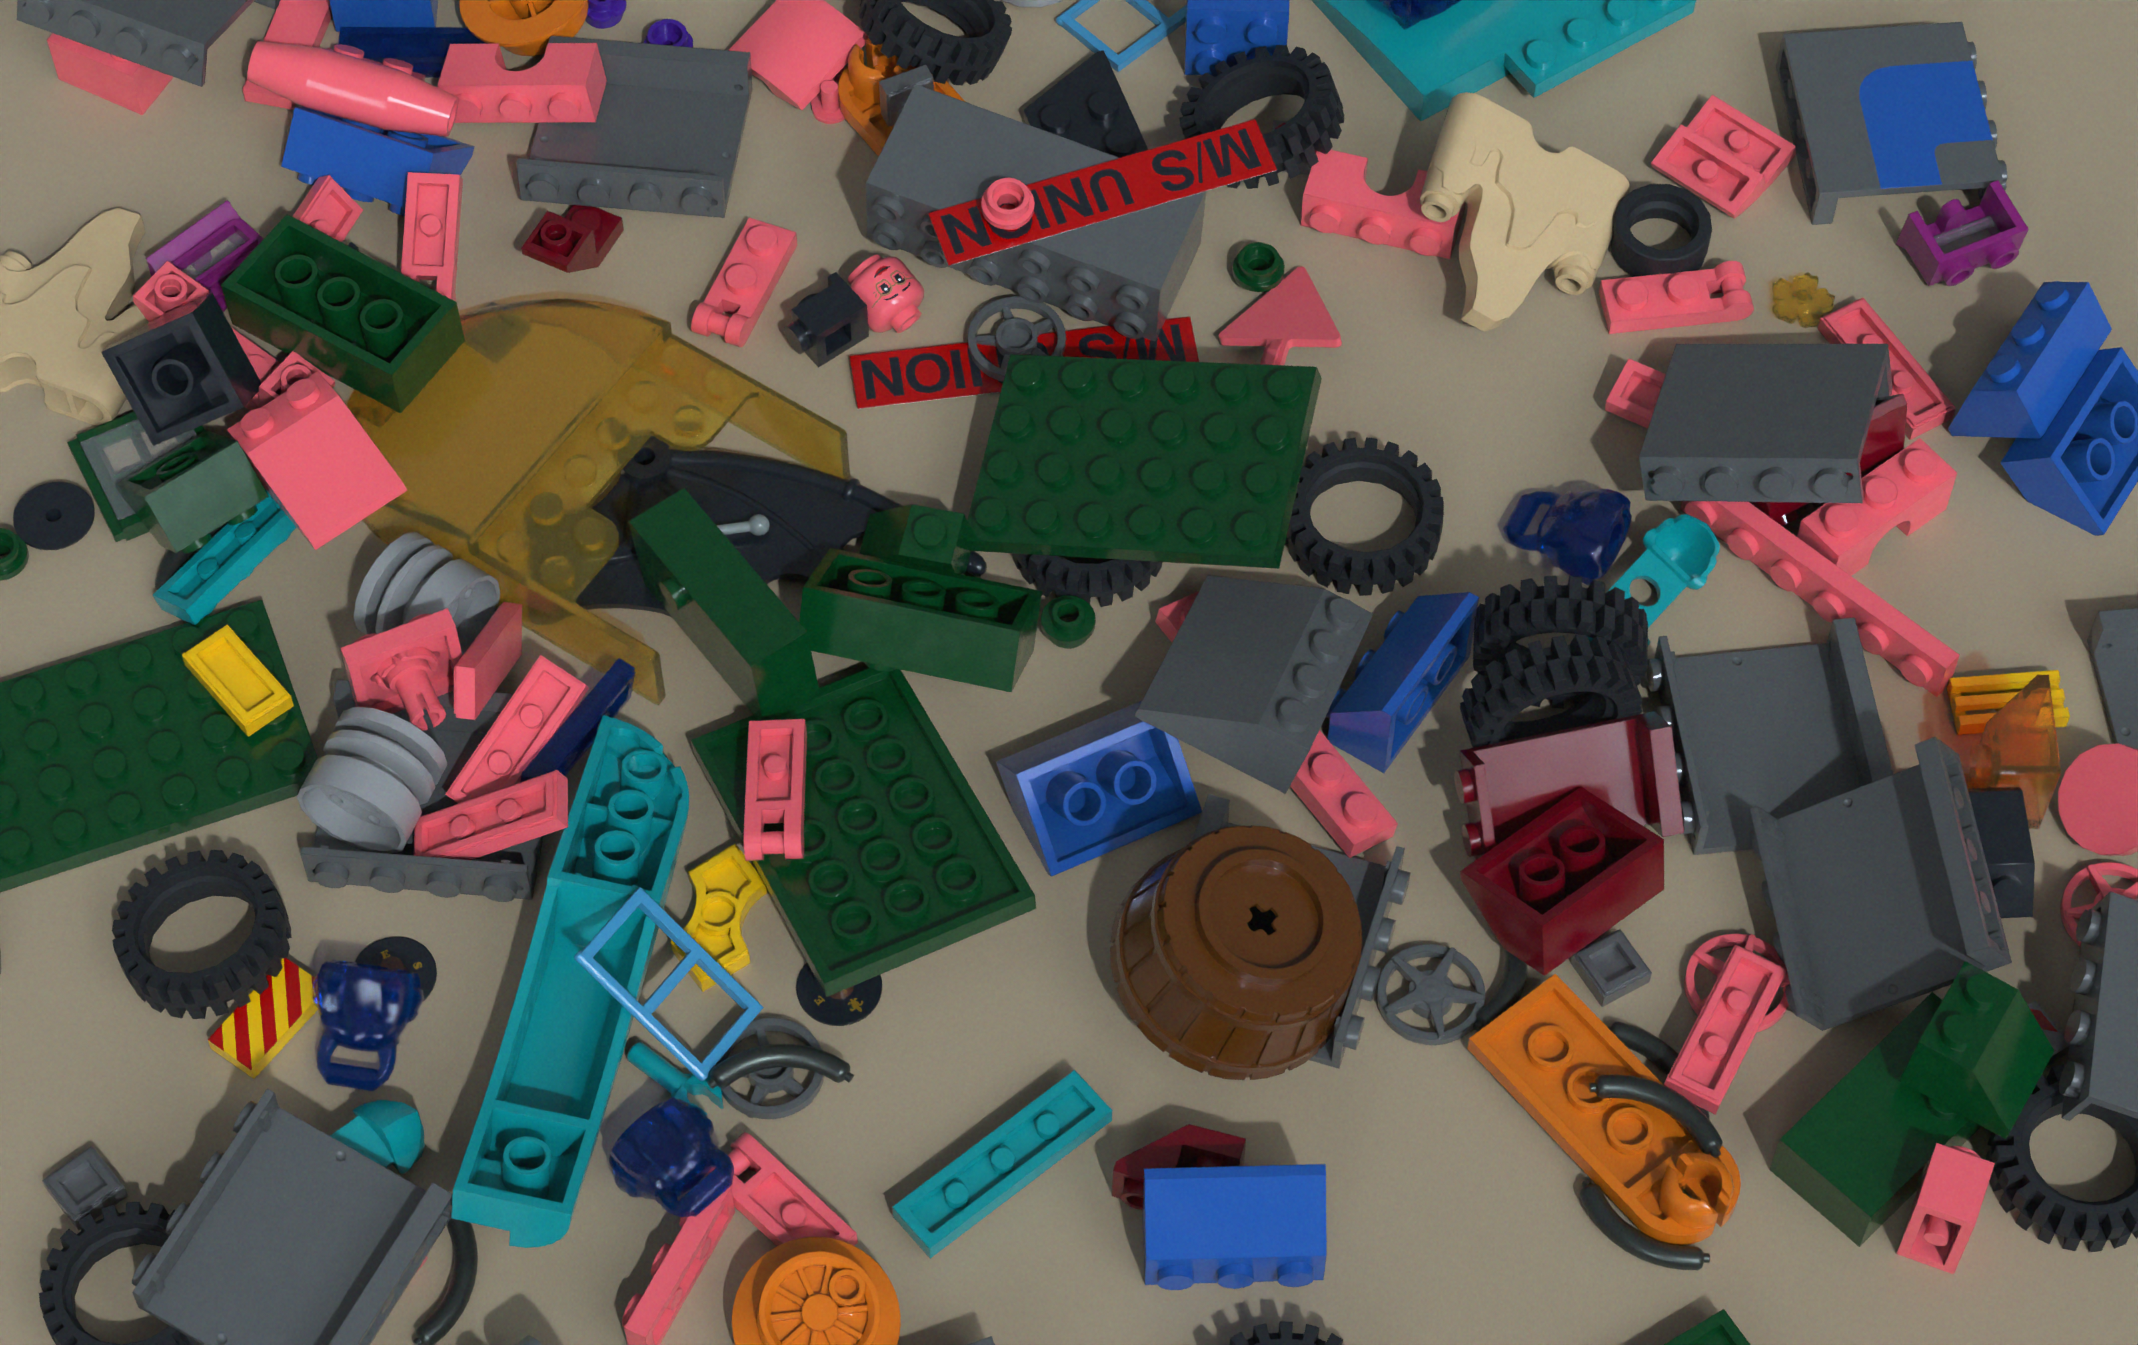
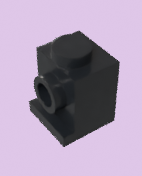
[784,272,869,368]

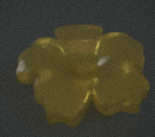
[1772,272,1835,328]

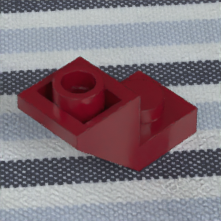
[521,205,624,273]
[1112,1124,1246,1210]

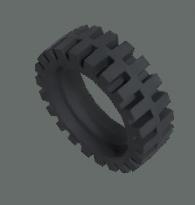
[858,0,1012,86]
[1285,438,1444,596]
[1013,553,1162,607]
[112,850,291,1019]
[39,1202,202,1345]

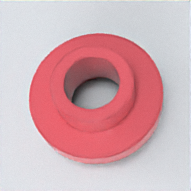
[981,177,1035,230]

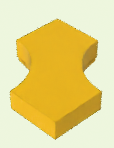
[670,843,767,992]

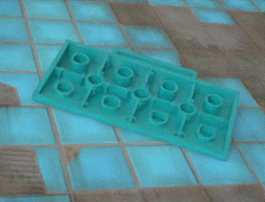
[1312,0,1696,122]

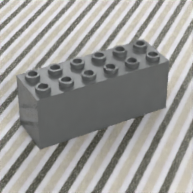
[866,84,1207,341]

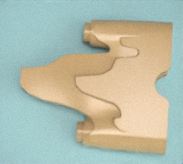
[1420,92,1630,332]
[0,208,149,426]

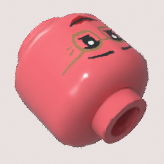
[847,254,924,333]

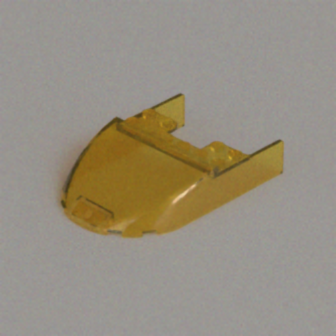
[347,298,850,705]

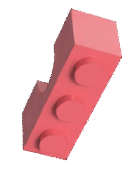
[437,43,607,123]
[1300,150,1466,259]
[1797,438,1957,576]

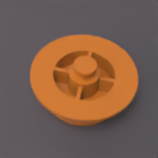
[459,0,588,56]
[732,1237,901,1345]

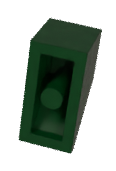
[859,504,971,575]

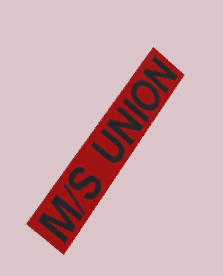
[928,119,1277,266]
[850,317,1199,409]

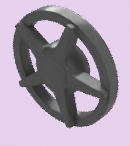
[968,296,1066,382]
[1377,944,1485,1045]
[715,1018,824,1119]

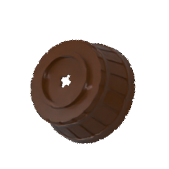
[1110,825,1362,1080]

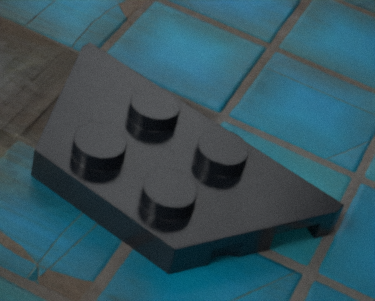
[1024,50,1148,158]

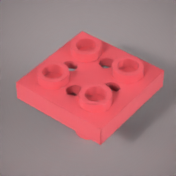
[340,608,462,731]

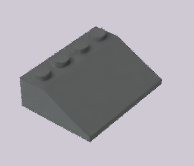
[1134,575,1373,794]

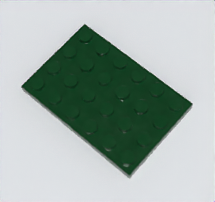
[966,354,1322,569]
[0,600,318,893]
[691,668,1036,997]

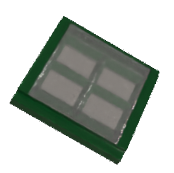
[67,412,205,542]

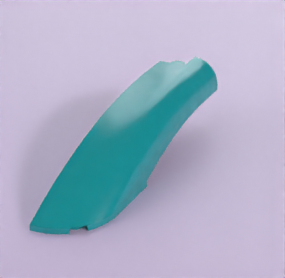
[451,715,689,1248]

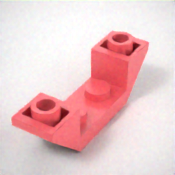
[133,261,335,411]

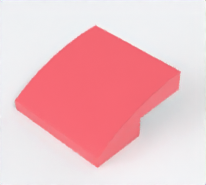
[728,0,868,110]
[1651,95,1796,219]

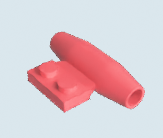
[247,41,459,137]

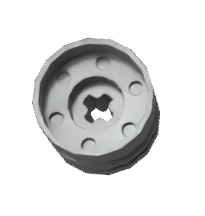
[353,532,500,655]
[297,707,448,854]

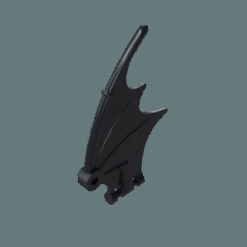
[526,435,987,620]

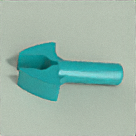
[627,1042,724,1126]

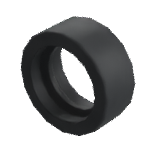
[1610,184,1712,277]

